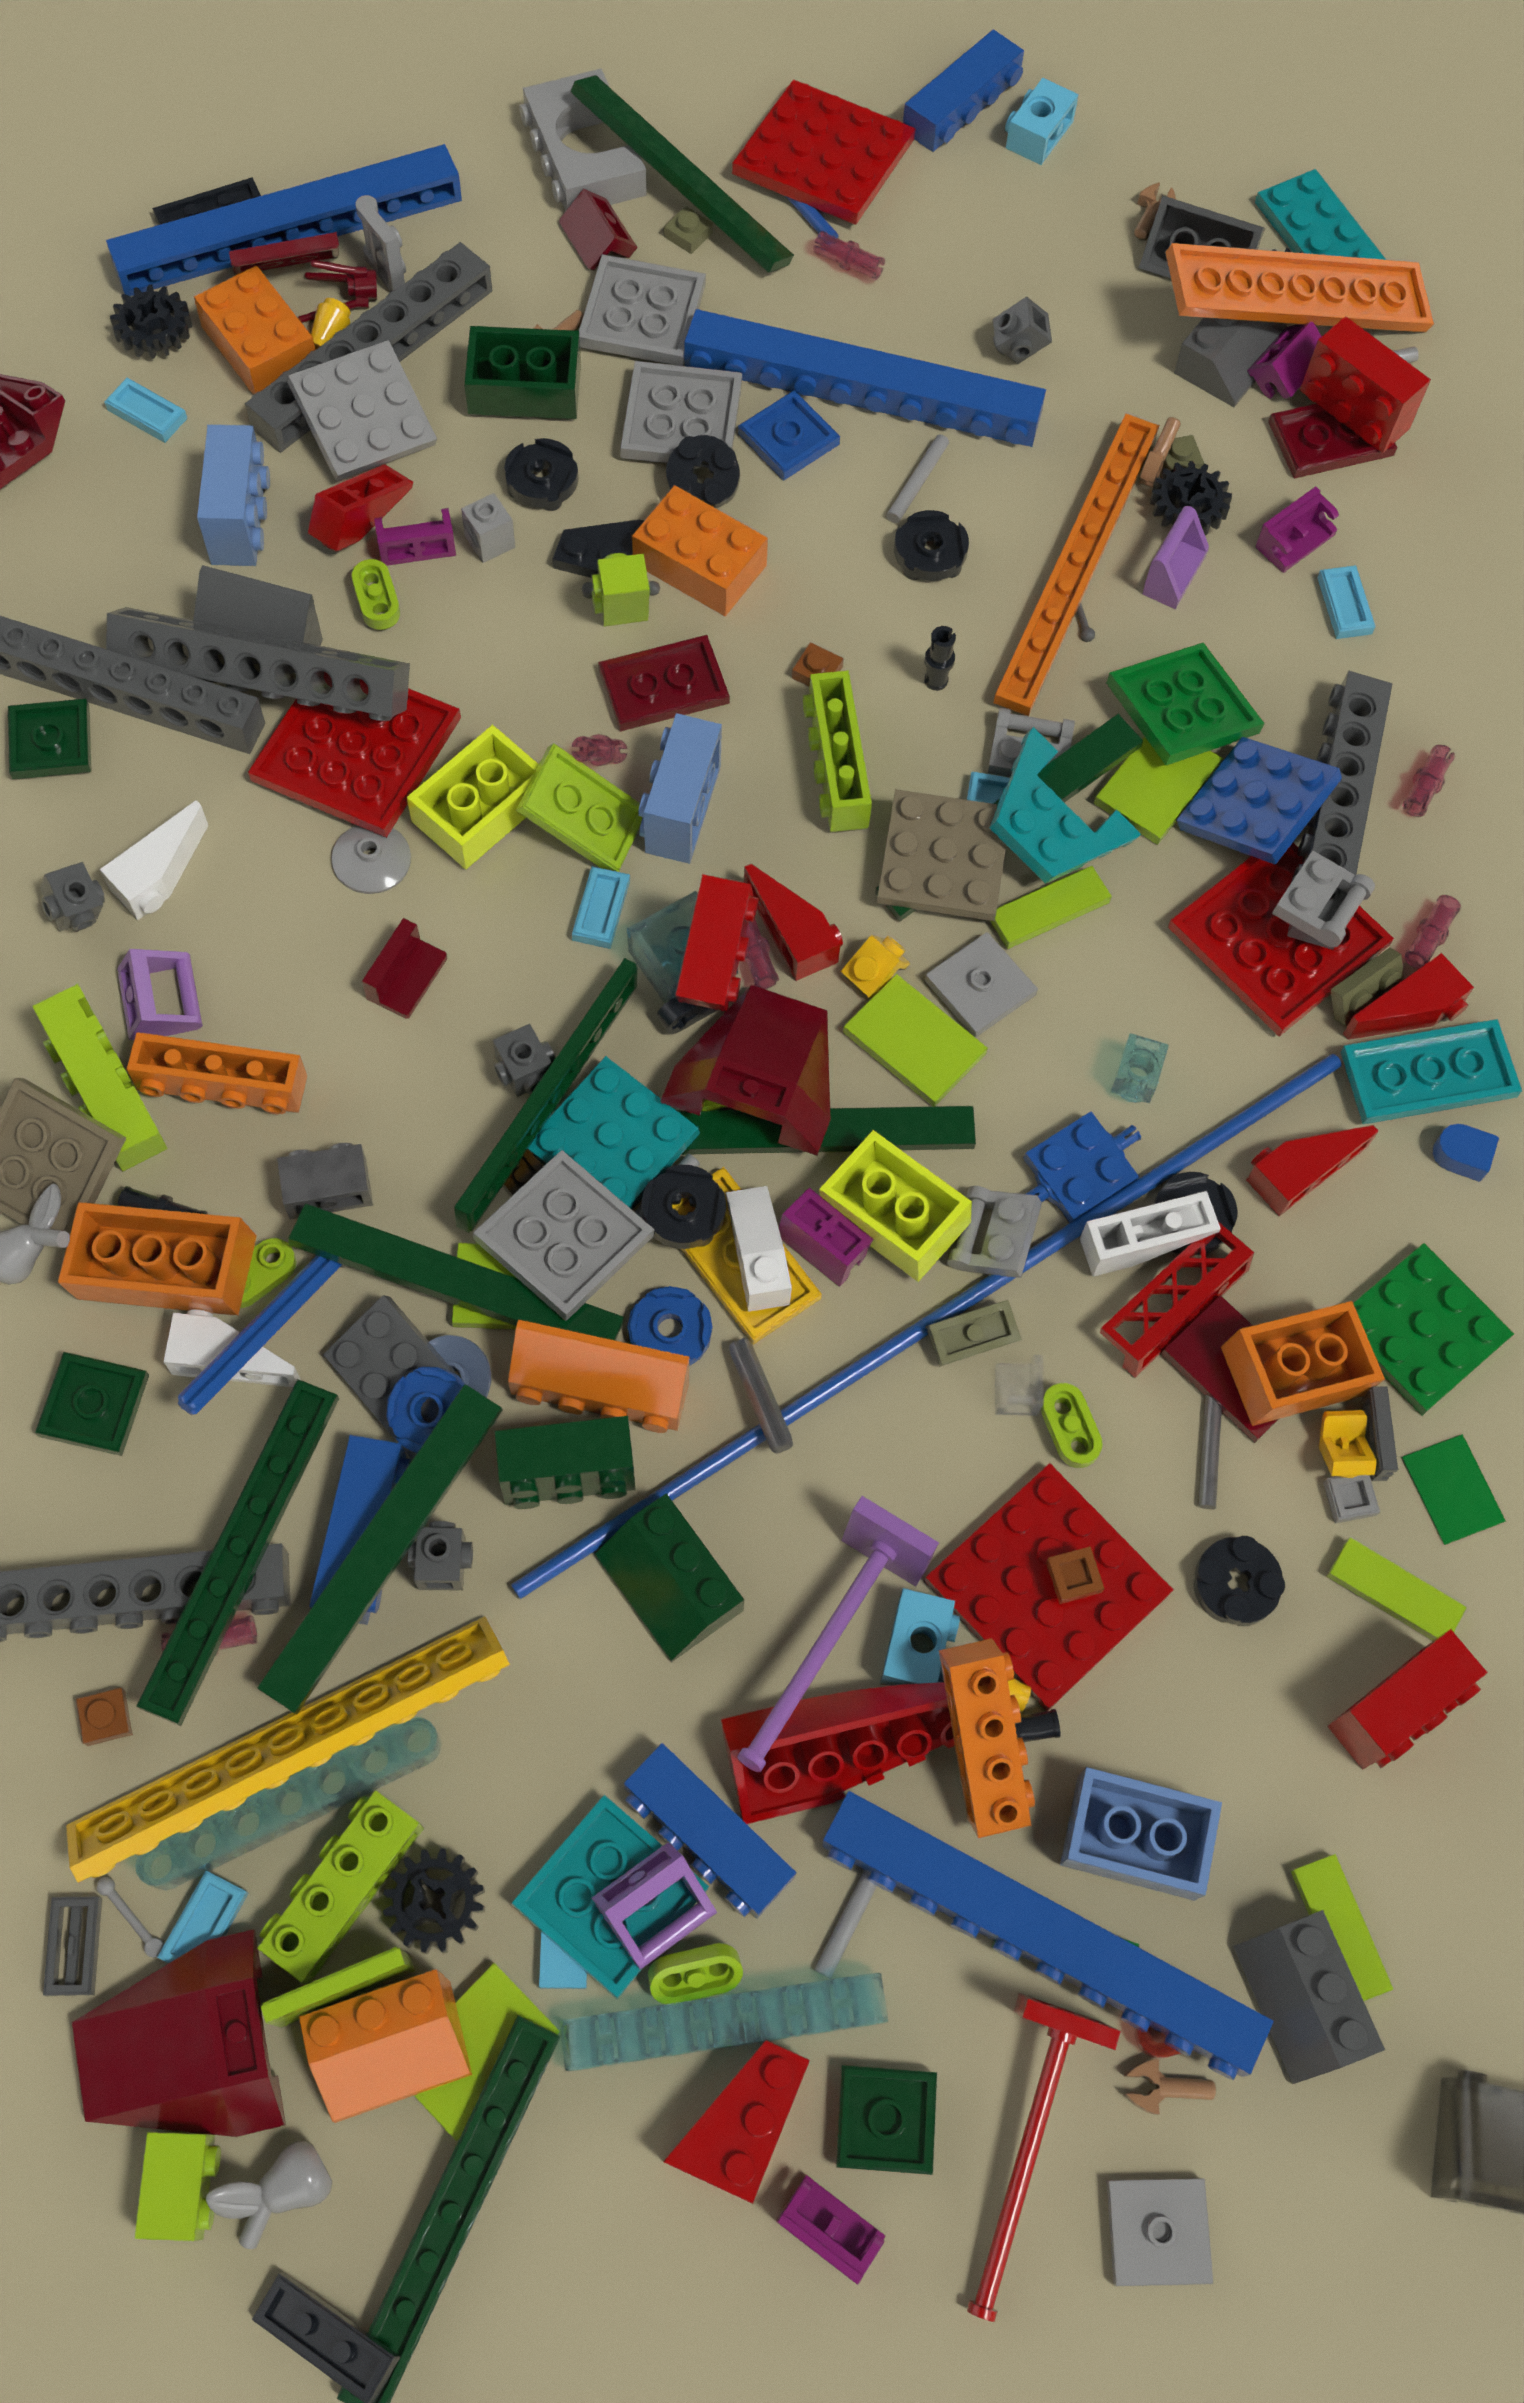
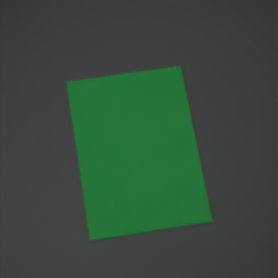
[1402,1434,1506,1545]

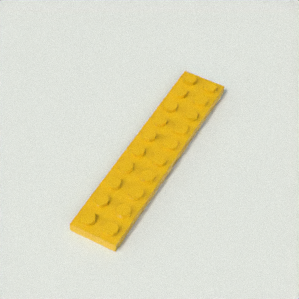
[66,1616,510,1883]

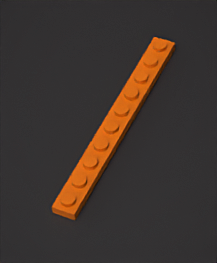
[993,414,1160,716]

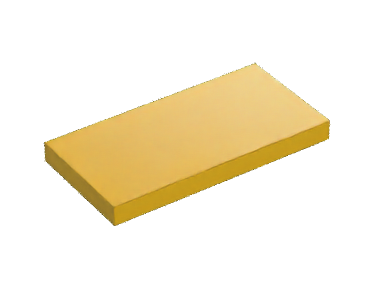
[672,1167,822,1345]

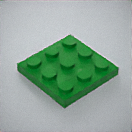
[1106,642,1265,765]
[1353,1243,1514,1416]

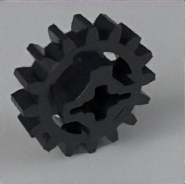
[110,284,192,359]
[1150,461,1232,535]
[383,1848,486,1954]

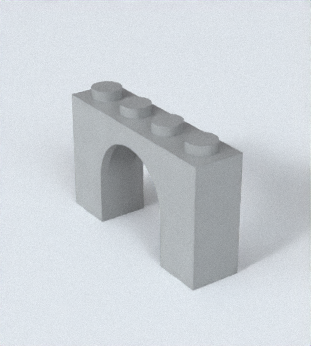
[519,69,647,211]

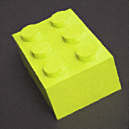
[407,724,539,870]
[819,1130,972,1282]

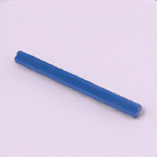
[178,1255,342,1415]

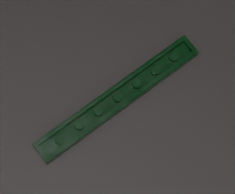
[570,75,794,273]
[875,713,1143,922]
[454,958,638,1233]
[677,1106,976,1155]
[288,1203,624,1341]
[136,1379,339,1726]
[257,1384,503,1714]
[337,2015,561,2403]

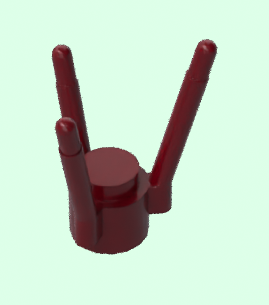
[298,260,377,323]

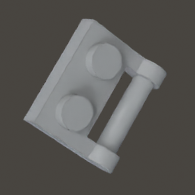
[356,195,406,292]
[988,708,1075,777]
[1272,850,1375,947]
[947,1186,1042,1278]

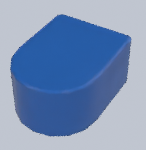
[1433,1124,1499,1182]

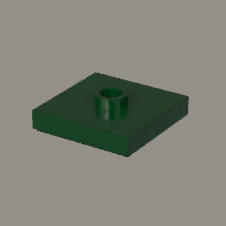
[8,698,92,779]
[35,1352,149,1456]
[836,2065,937,2175]

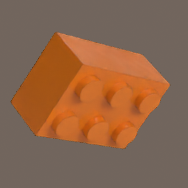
[194,265,315,395]
[632,485,768,617]
[1221,1301,1385,1426]

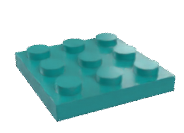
[528,1056,700,1210]
[512,1794,709,2000]

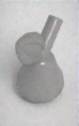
[0,1183,70,1285]
[206,2141,332,2249]

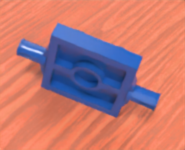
[1023,1111,1141,1223]

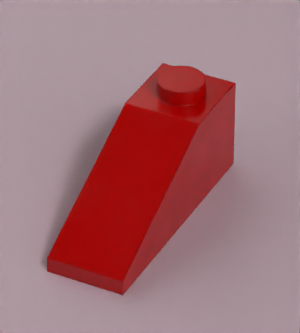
[308,464,413,552]
[744,864,843,981]
[1343,953,1474,1040]
[1246,1125,1379,1216]

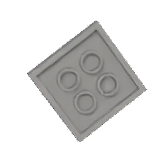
[579,254,706,366]
[287,340,437,482]
[620,361,742,468]
[473,1150,654,1321]

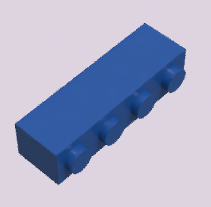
[903,29,1024,152]
[309,1435,411,1625]
[624,1743,797,1919]

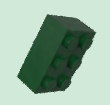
[464,326,581,419]
[495,1416,636,1509]

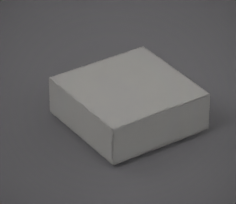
[1323,1475,1380,1524]

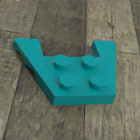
[989,727,1141,884]

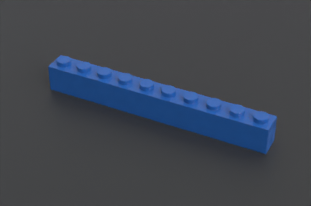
[106,144,462,296]
[684,309,1046,447]
[823,1791,1274,2080]

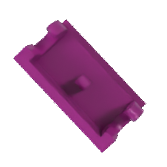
[1247,322,1322,399]
[1255,486,1339,573]
[374,508,456,566]
[778,1188,874,1287]
[776,2175,886,2285]

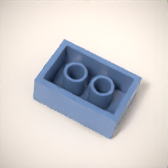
[197,425,270,566]
[638,713,722,864]
[1060,1767,1222,1901]

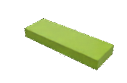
[990,866,1112,949]
[1326,1537,1467,1641]
[1290,1854,1394,2001]

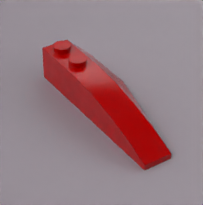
[720,1682,955,1824]

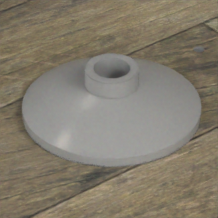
[332,826,411,894]

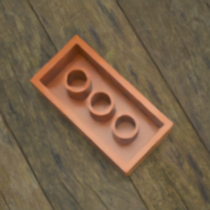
[58,1202,257,1316]

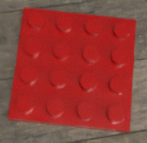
[732,79,916,225]
[248,672,461,838]
[1168,842,1394,1037]
[924,1463,1174,1711]

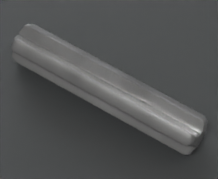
[729,1338,793,1454]

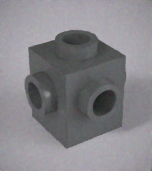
[993,296,1052,364]
[40,862,105,931]
[493,1023,556,1097]
[408,1521,473,1591]

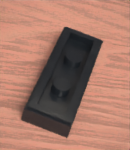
[152,177,261,225]
[252,2273,401,2403]

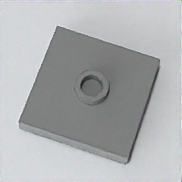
[924,932,1038,1038]
[1106,2178,1213,2286]

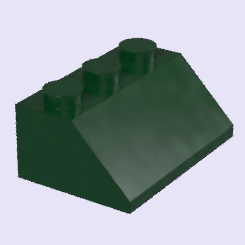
[595,1493,745,1663]

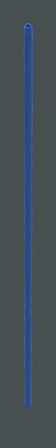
[511,1054,1342,1599]

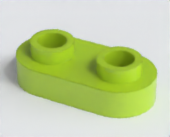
[352,559,400,630]
[240,1238,297,1308]
[1040,1383,1102,1468]
[648,1943,743,2005]

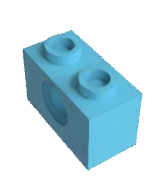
[1005,78,1079,165]
[880,1588,960,1686]

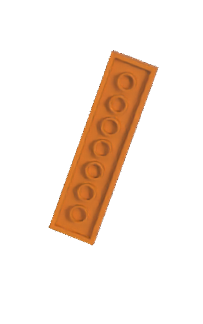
[1165,243,1434,332]

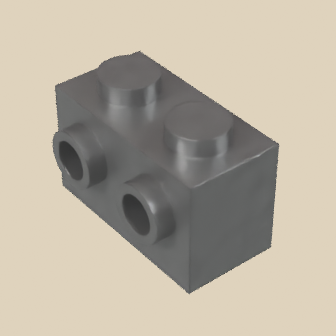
[277,1143,373,1219]

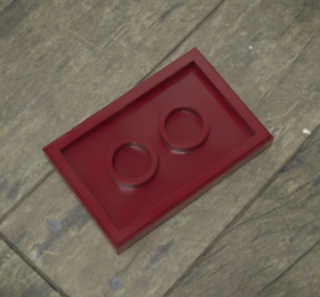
[229,232,339,275]
[1268,404,1398,479]
[598,635,730,732]
[1161,1295,1279,1443]

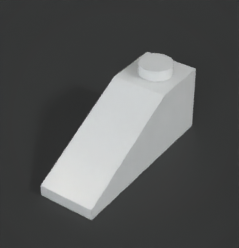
[100,800,208,920]
[726,1186,792,1312]
[1080,1191,1221,1277]
[164,1309,301,1387]

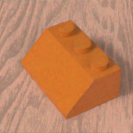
[299,1969,472,2123]

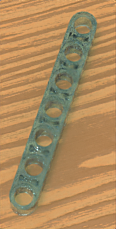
[135,1717,442,1891]
[559,1973,889,2072]

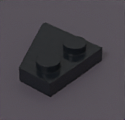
[552,519,644,578]

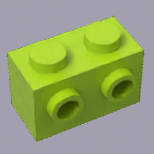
[591,553,650,627]
[134,2132,221,2241]

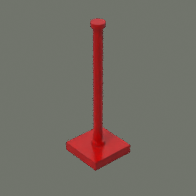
[967,1993,1121,2322]

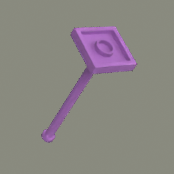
[737,1496,939,1772]

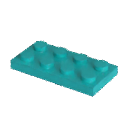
[1255,169,1386,260]
[1340,1019,1522,1125]

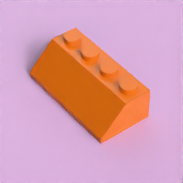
[508,1319,689,1433]

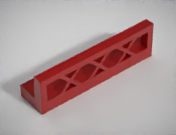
[1100,1222,1255,1378]

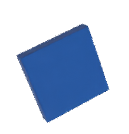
[738,390,840,481]

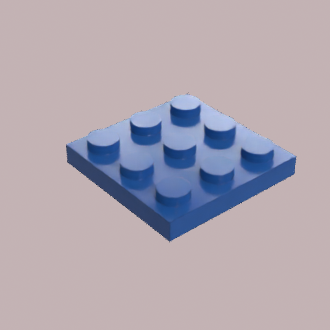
[1176,737,1342,865]

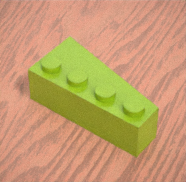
[32,984,168,1172]

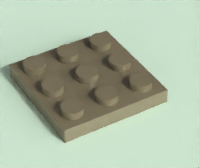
[877,789,1006,921]
[0,1078,126,1250]

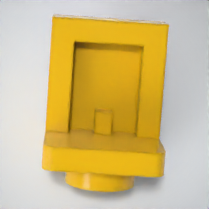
[841,935,910,998]
[1319,1410,1377,1478]

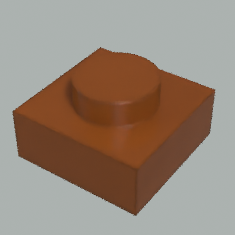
[792,642,844,687]
[1046,1547,1104,1604]
[76,1688,133,1746]

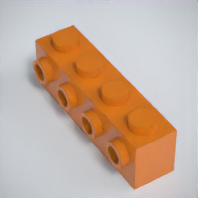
[127,1032,307,1114]
[939,1638,1035,1838]

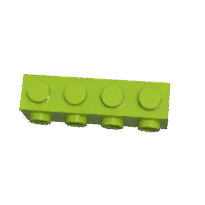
[803,670,872,832]
[257,1790,424,1985]

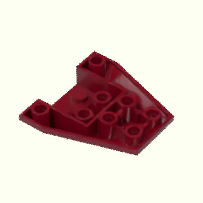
[0,374,65,489]
[661,985,831,1156]
[72,1929,286,2137]

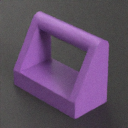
[1142,506,1209,610]
[117,949,203,1040]
[592,1843,717,1970]

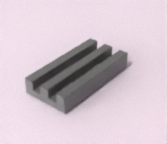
[1360,1386,1398,1481]
[43,1897,102,1997]

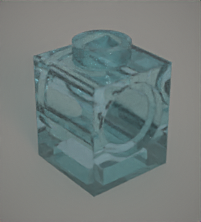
[1111,1033,1169,1104]

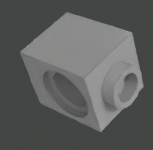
[461,493,515,563]

